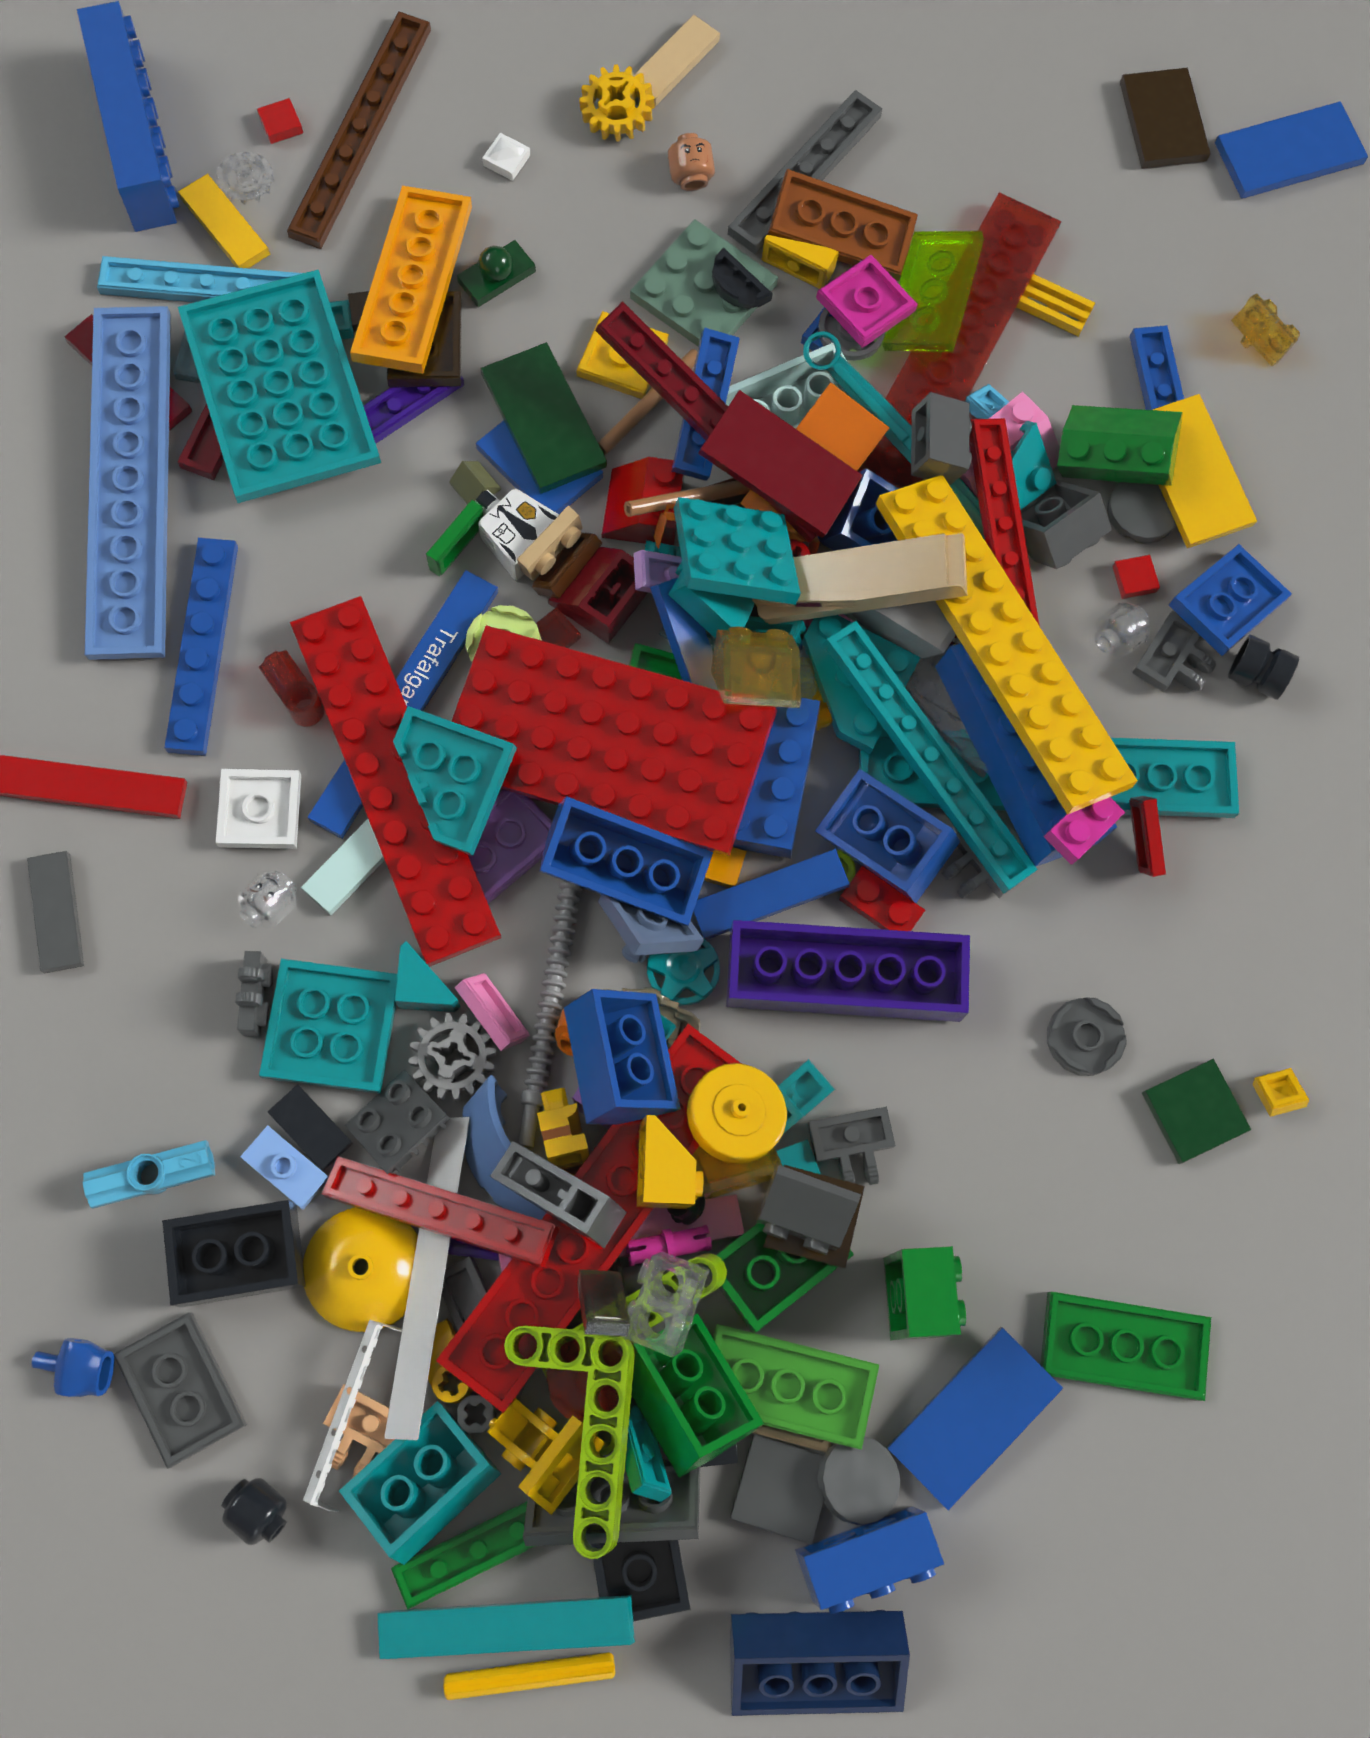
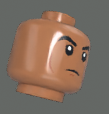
[668,133,715,191]

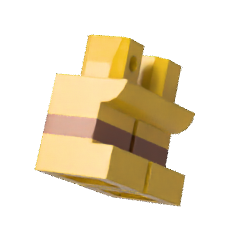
[537,1088,589,1176]

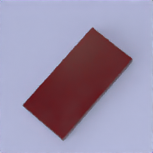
[698,390,863,538]

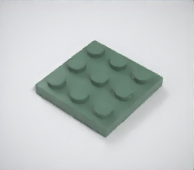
[630,219,778,346]

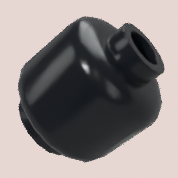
[221,1478,287,1545]

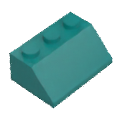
[339,1401,501,1565]

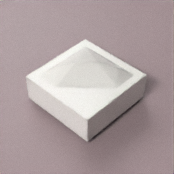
[482,133,530,181]

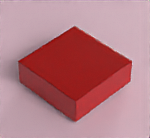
[257,98,303,144]
[1112,554,1160,599]

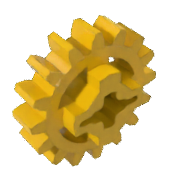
[579,64,655,142]

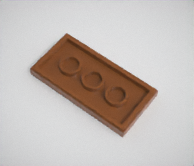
[767,169,918,281]

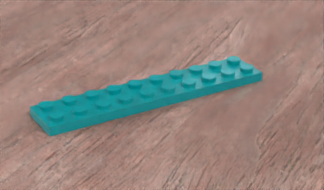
[859,730,1239,818]

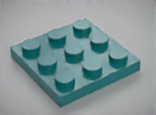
[674,497,801,605]
[259,958,397,1094]

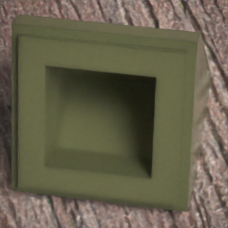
[449,461,501,505]

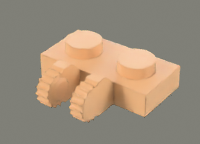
[323,1384,395,1478]

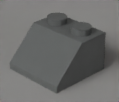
[1021,479,1112,569]
[756,1165,861,1255]

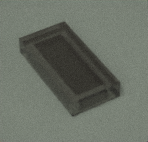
[577,1269,630,1337]

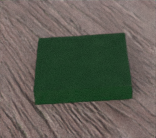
[1142,1058,1251,1164]

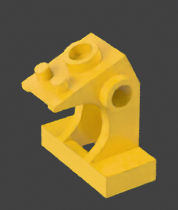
[487,1398,606,1515]

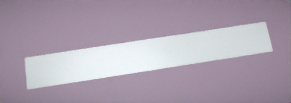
[384,1117,470,1440]

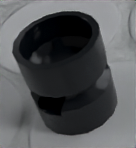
[1228,634,1299,700]

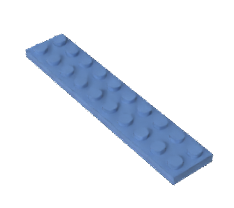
[85,306,171,660]

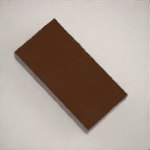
[531,532,602,598]

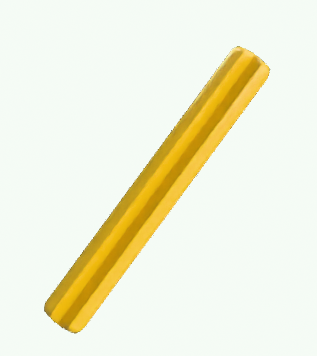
[443,1652,615,1700]

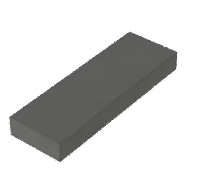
[27,851,84,974]

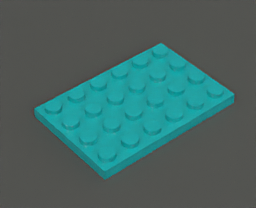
[178,269,381,503]

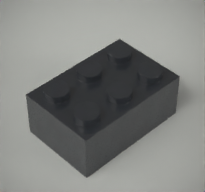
[162,1200,306,1308]

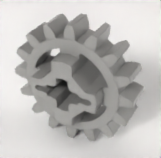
[408,1013,497,1102]

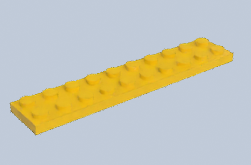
[876,475,1138,815]

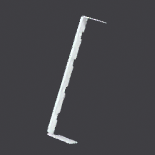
[303,1320,402,1512]

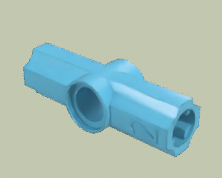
[82,1140,215,1209]

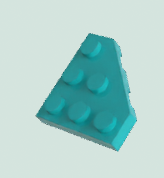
[802,606,921,754]
[393,706,517,856]

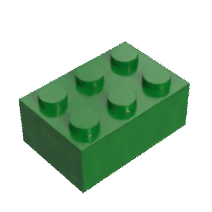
[703,1223,854,1333]
[883,1246,966,1341]

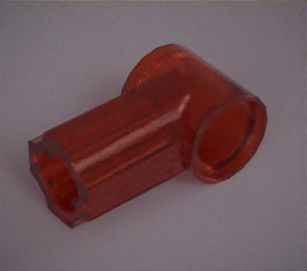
[259,650,324,727]

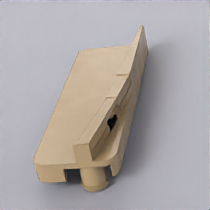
[752,533,968,624]

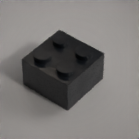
[590,1540,691,1622]

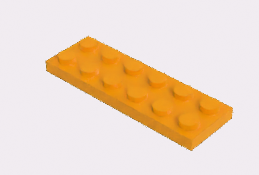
[350,185,472,374]

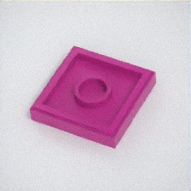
[816,255,918,348]

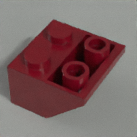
[548,547,648,644]

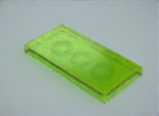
[882,231,984,352]

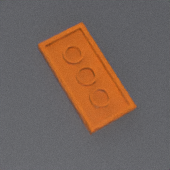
[740,382,890,543]

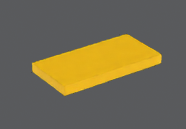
[1153,394,1257,549]

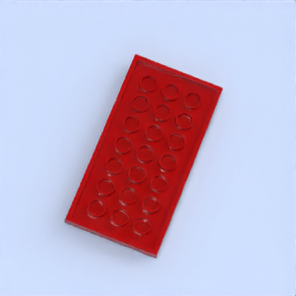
[452,625,777,856]

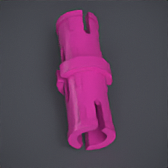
[626,1225,712,1266]

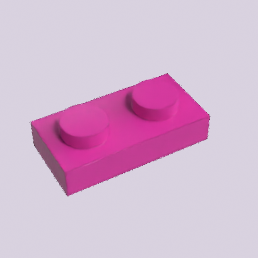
[1043,797,1125,865]

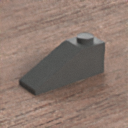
[490,1141,627,1248]

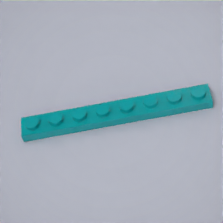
[823,621,1038,894]

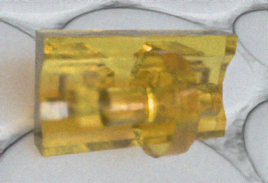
[1231,294,1300,367]

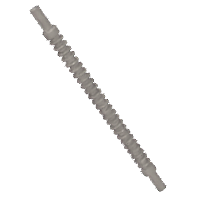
[518,881,583,1147]

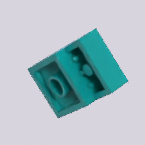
[668,561,755,644]

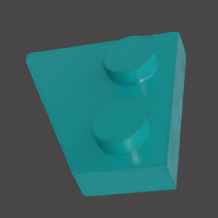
[1011,421,1057,510]

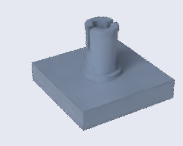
[598,895,704,963]

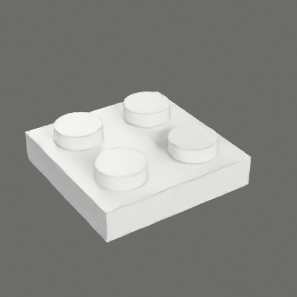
[216,769,301,849]

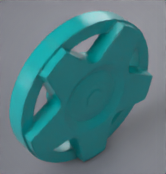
[647,938,720,1006]

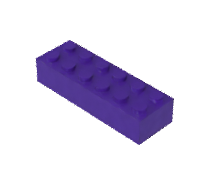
[726,920,970,1022]

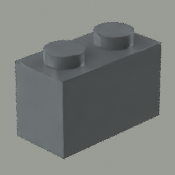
[911,392,972,485]

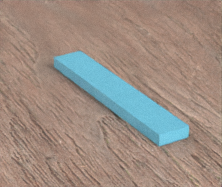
[97,256,302,302]

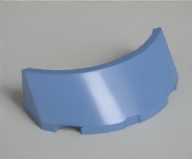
[462,1075,546,1220]

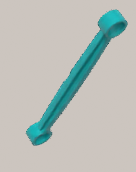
[803,331,985,540]

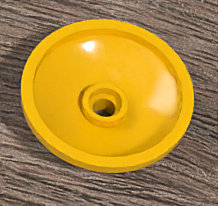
[303,1207,418,1332]

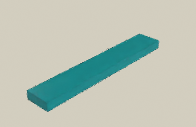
[377,1595,635,1659]

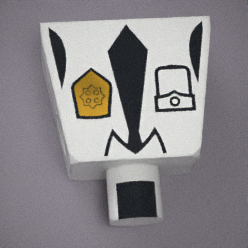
[475,489,559,581]

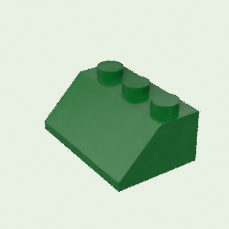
[1057,405,1183,486]
[614,1313,764,1477]

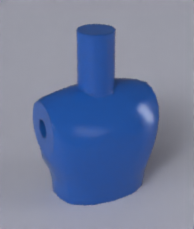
[32,1338,115,1397]

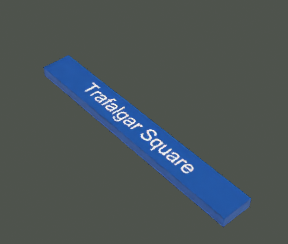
[308,570,498,839]

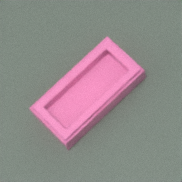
[455,973,530,1051]

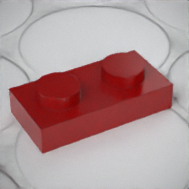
[839,866,926,931]

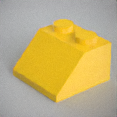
[636,1115,703,1209]

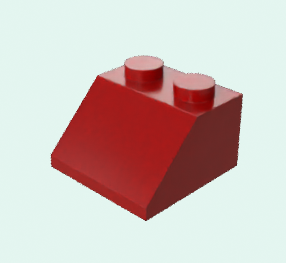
[601,457,684,546]

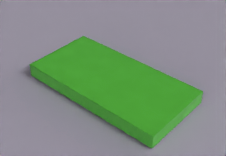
[713,1324,879,1450]

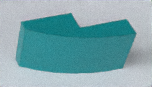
[777,1059,836,1134]

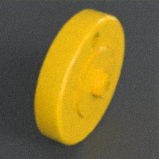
[687,1063,787,1164]

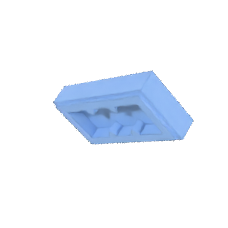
[240,1125,329,1210]

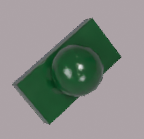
[457,240,536,307]

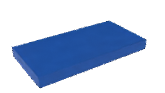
[1215,101,1368,199]
[887,1327,1063,1511]

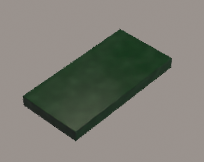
[481,342,607,494]

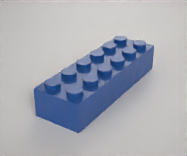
[77,1,180,232]
[935,643,1117,867]

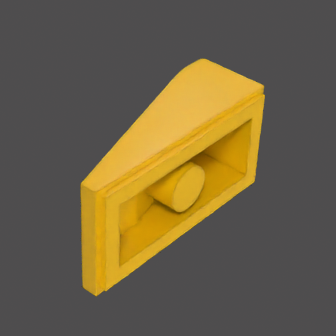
[761,235,839,289]

